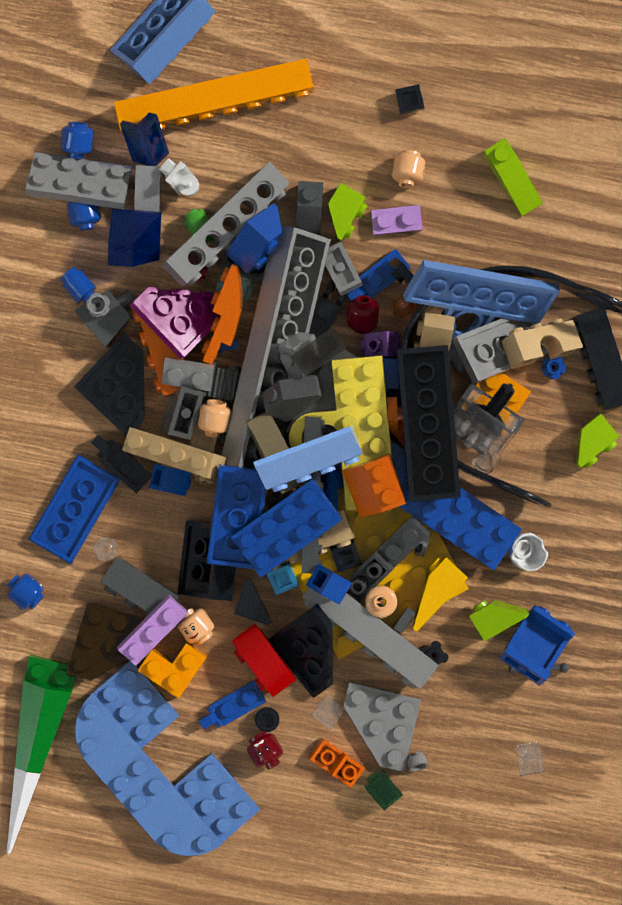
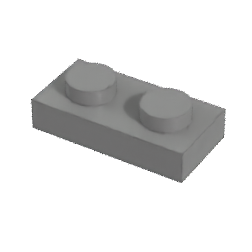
[325,241,363,296]
[161,357,215,392]

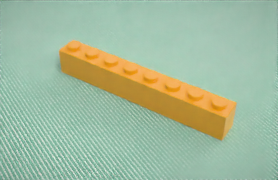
[114,58,313,137]

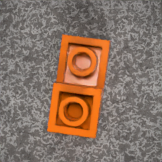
[387,397,405,441]
[308,737,365,788]

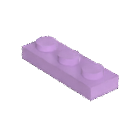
[117,595,187,665]

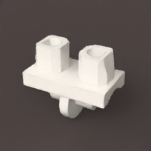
[159,158,200,196]

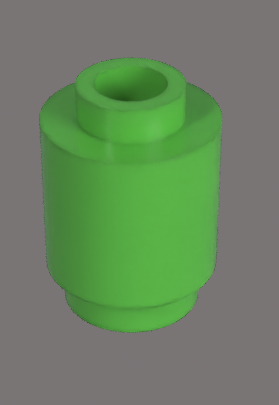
[183,208,213,244]

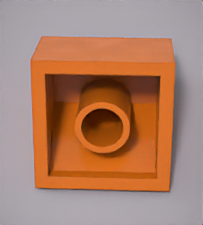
[342,453,407,518]

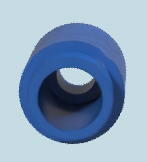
[60,267,96,304]

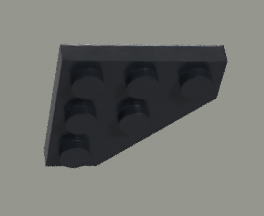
[74,333,145,437]
[268,604,333,698]

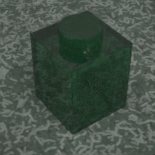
[364,770,403,811]

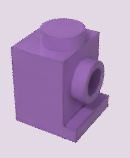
[361,331,401,358]

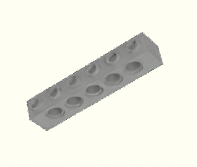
[162,162,290,287]

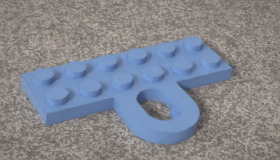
[403,260,560,345]

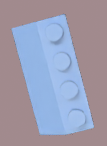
[253,425,363,492]

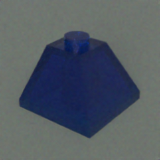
[108,208,162,267]

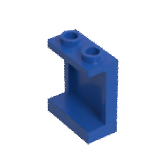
[499,605,575,686]

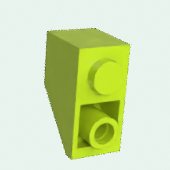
[328,183,368,242]
[575,414,620,468]

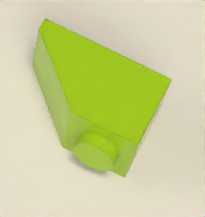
[469,600,530,642]

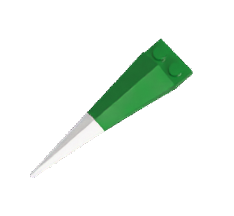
[7,655,76,854]

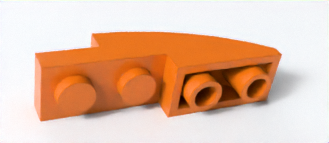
[201,263,242,365]

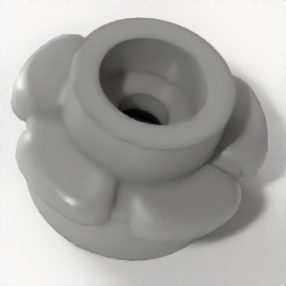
[86,293,110,317]

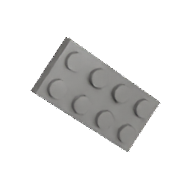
[25,152,132,210]
[452,318,548,385]

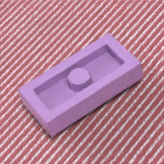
[371,205,423,236]

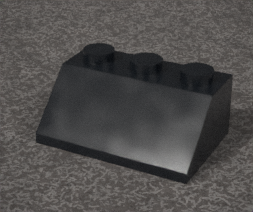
[177,521,236,601]

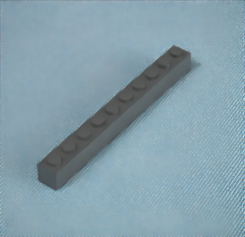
[302,415,325,574]

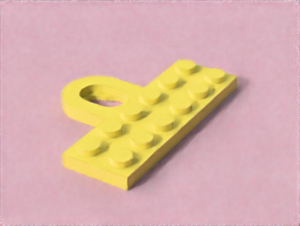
[289,355,393,511]

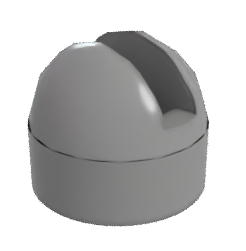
[407,751,428,772]

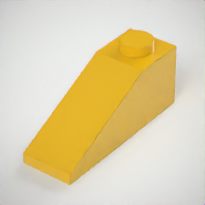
[412,557,468,632]

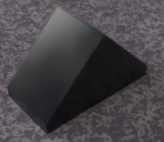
[234,578,272,625]

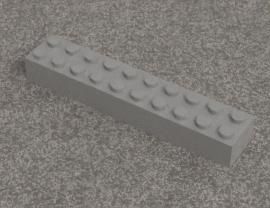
[222,226,331,468]

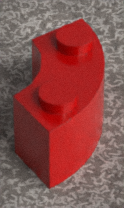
[232,624,297,697]

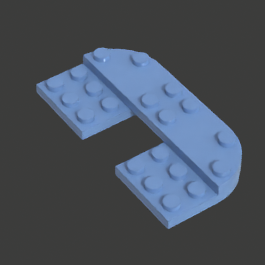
[75,661,260,856]

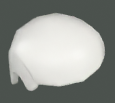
[508,532,548,572]

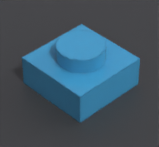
[267,562,299,595]

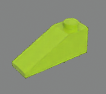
[482,138,543,217]

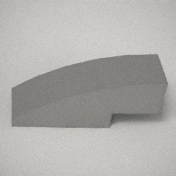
[134,165,162,244]

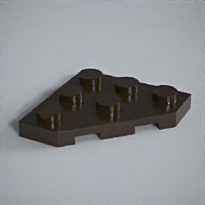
[66,603,144,682]

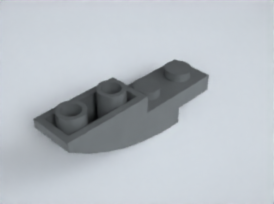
[347,515,430,602]

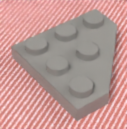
[343,681,421,772]

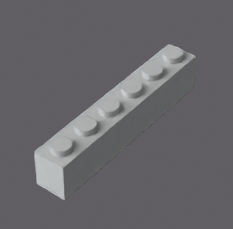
[302,587,439,689]

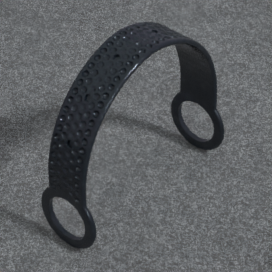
[400,265,622,508]

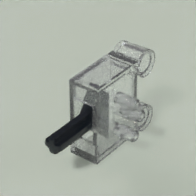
[453,383,525,474]

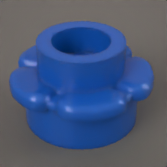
[541,356,566,379]

